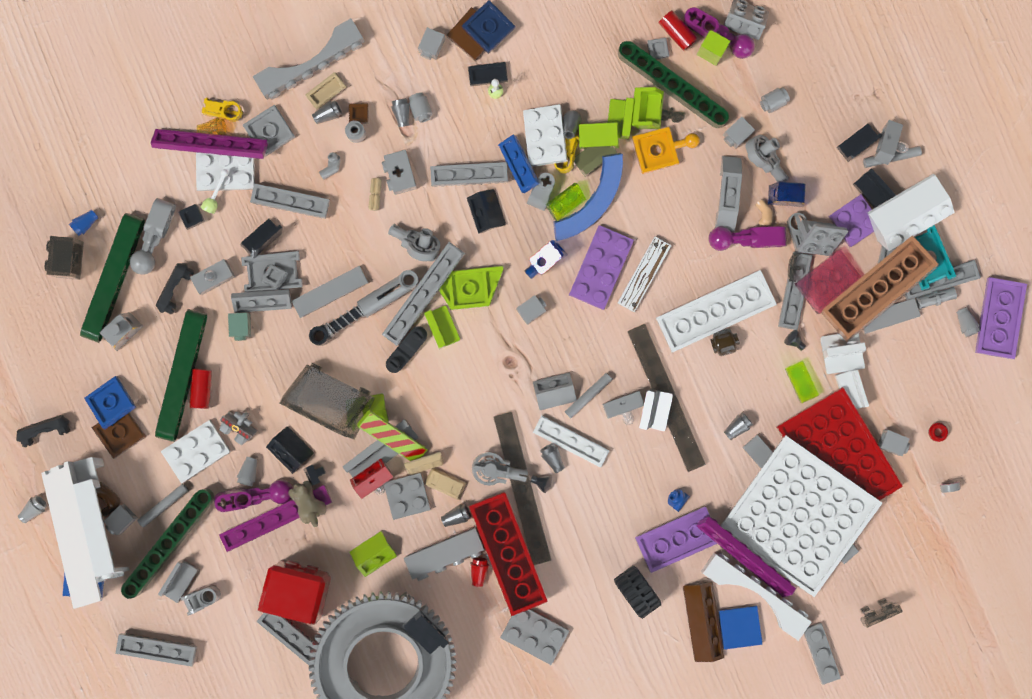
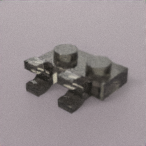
[860,598,903,628]

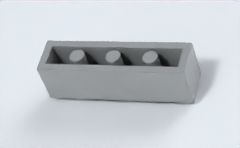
[404,527,484,581]

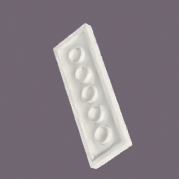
[656,270,777,353]

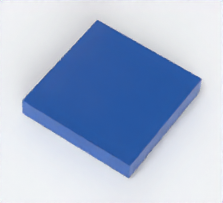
[84,376,136,429]
[718,606,762,650]

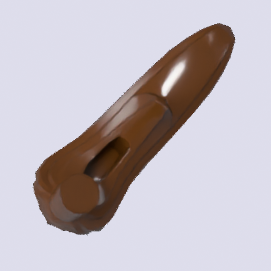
[96,482,120,516]

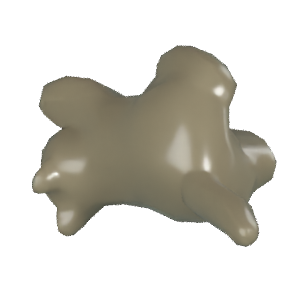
[288,480,326,527]

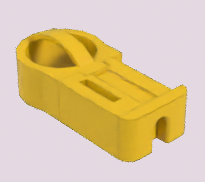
[202,97,243,122]
[554,135,579,173]

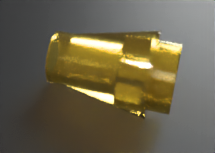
[196,117,227,135]

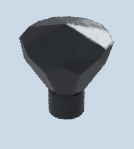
[784,330,806,351]
[530,475,552,493]

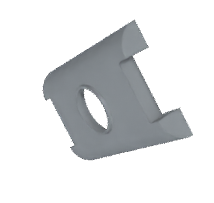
[241,251,303,292]

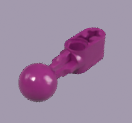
[684,7,755,59]
[708,226,786,251]
[214,479,293,512]

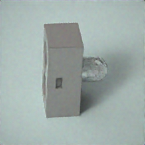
[874,120,909,165]
[190,259,235,295]
[602,391,644,425]

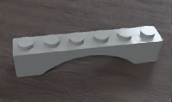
[252,18,364,100]

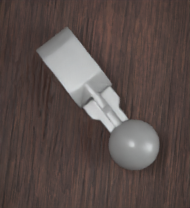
[130,198,176,275]

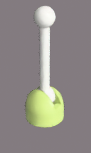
[488,79,503,99]
[201,169,229,214]

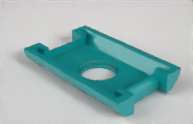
[914,225,956,291]

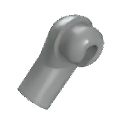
[319,152,341,180]

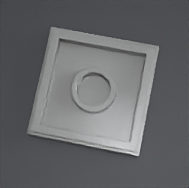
[243,105,296,157]

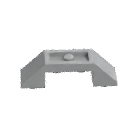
[715,156,742,233]

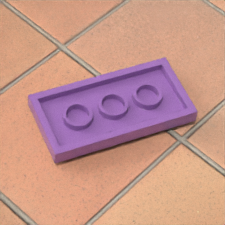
[569,225,634,310]
[975,277,1027,359]
[635,506,717,573]

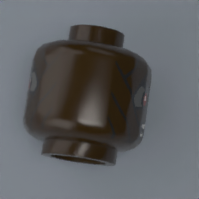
[710,329,740,356]

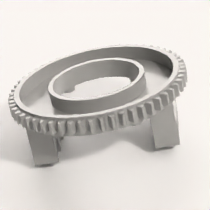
[309,591,456,699]

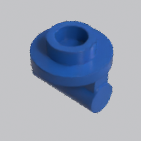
[668,489,690,512]

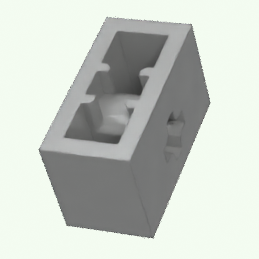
[382,150,417,195]

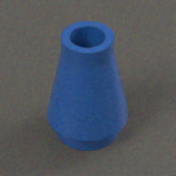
[69,209,99,236]

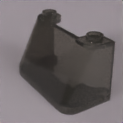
[279,363,375,440]

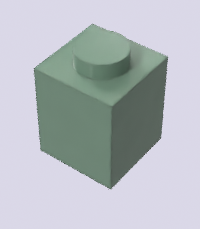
[228,313,251,341]

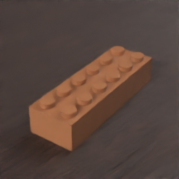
[822,235,938,342]

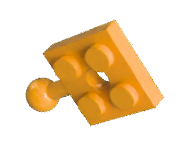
[632,127,700,174]

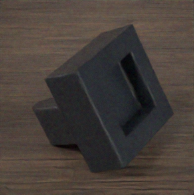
[303,465,326,486]

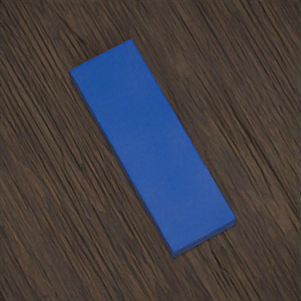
[498,134,540,194]

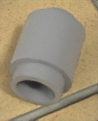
[760,87,790,113]
[409,93,433,123]
[345,121,366,143]

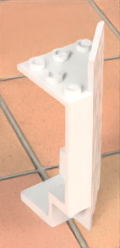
[41,457,129,609]

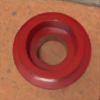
[928,423,948,442]

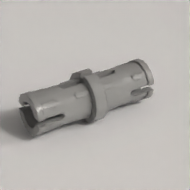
[916,287,957,309]

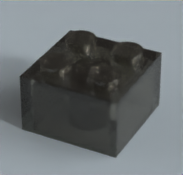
[44,236,84,280]

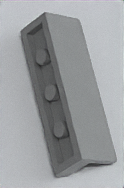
[342,420,418,477]

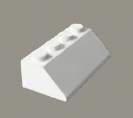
[868,174,955,251]

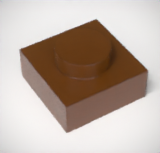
[349,103,368,124]

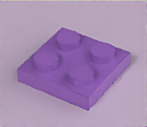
[828,195,874,247]

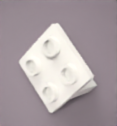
[820,333,866,374]

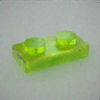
[545,183,586,221]
[785,361,819,403]

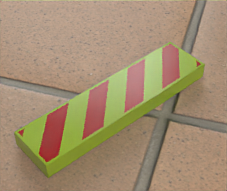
[357,410,427,461]

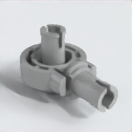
[745,135,789,185]
[388,224,440,261]
[472,452,528,485]

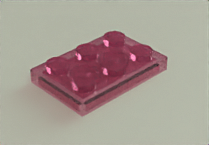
[795,249,861,314]

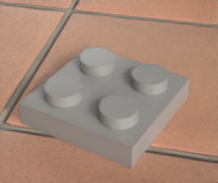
[384,473,431,520]

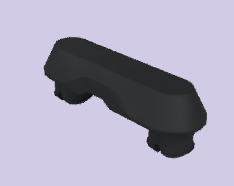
[156,263,194,314]
[386,326,427,373]
[16,415,70,448]

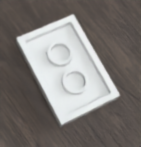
[523,104,567,167]
[196,152,255,191]
[161,420,231,484]

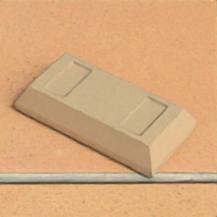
[305,72,347,110]
[404,452,444,475]
[424,468,467,500]

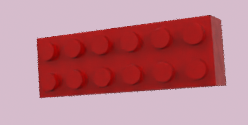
[469,492,548,616]

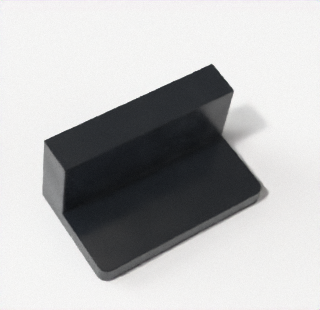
[836,124,883,162]
[853,168,896,208]
[467,189,506,234]
[240,218,283,258]
[266,427,314,474]
[403,610,449,654]

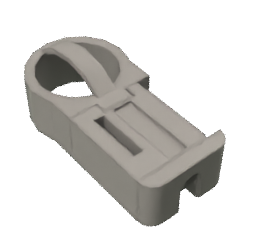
[787,213,807,253]

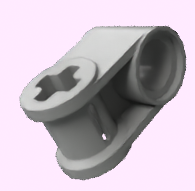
[527,173,555,211]
[181,586,221,616]

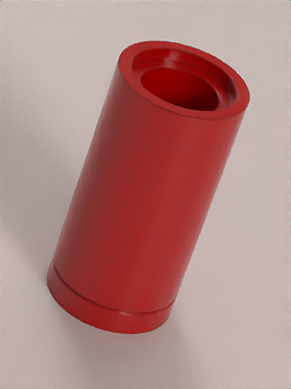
[658,10,698,51]
[190,369,212,409]

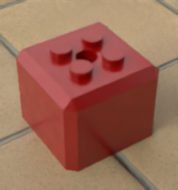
[258,560,331,625]

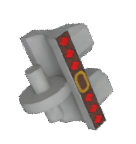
[219,411,257,445]

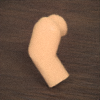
[755,199,773,227]

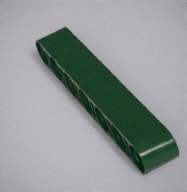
[618,41,729,128]
[80,213,145,343]
[155,309,207,442]
[121,489,215,599]

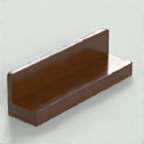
[683,581,725,662]

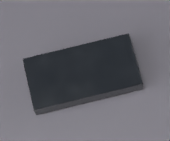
[468,62,508,87]

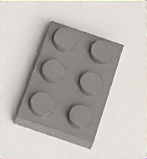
[500,609,569,665]

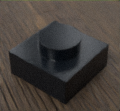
[179,204,205,230]

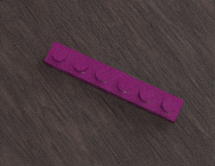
[150,129,268,159]
[219,485,332,552]
[696,516,796,597]

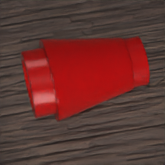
[470,557,489,587]

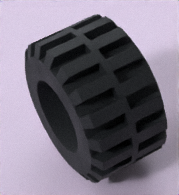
[614,565,661,619]

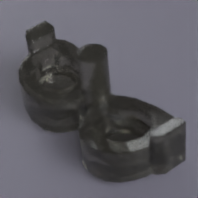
[661,107,685,123]
[787,253,801,282]

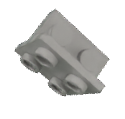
[724,0,769,40]
[797,220,848,256]

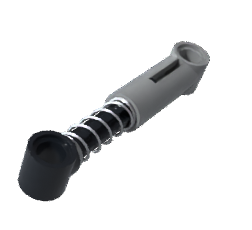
[309,270,419,346]

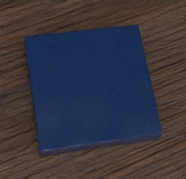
[462,0,516,54]

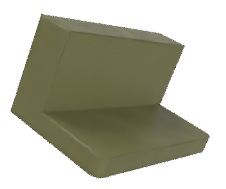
[574,146,617,177]

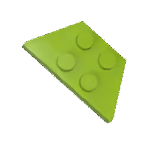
[439,266,503,310]

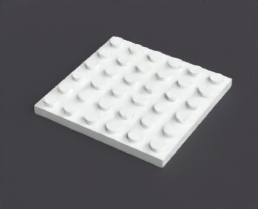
[721,435,882,597]

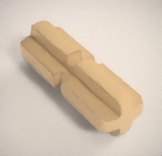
[368,178,382,211]

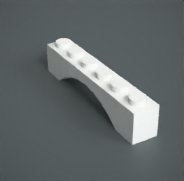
[701,553,811,641]

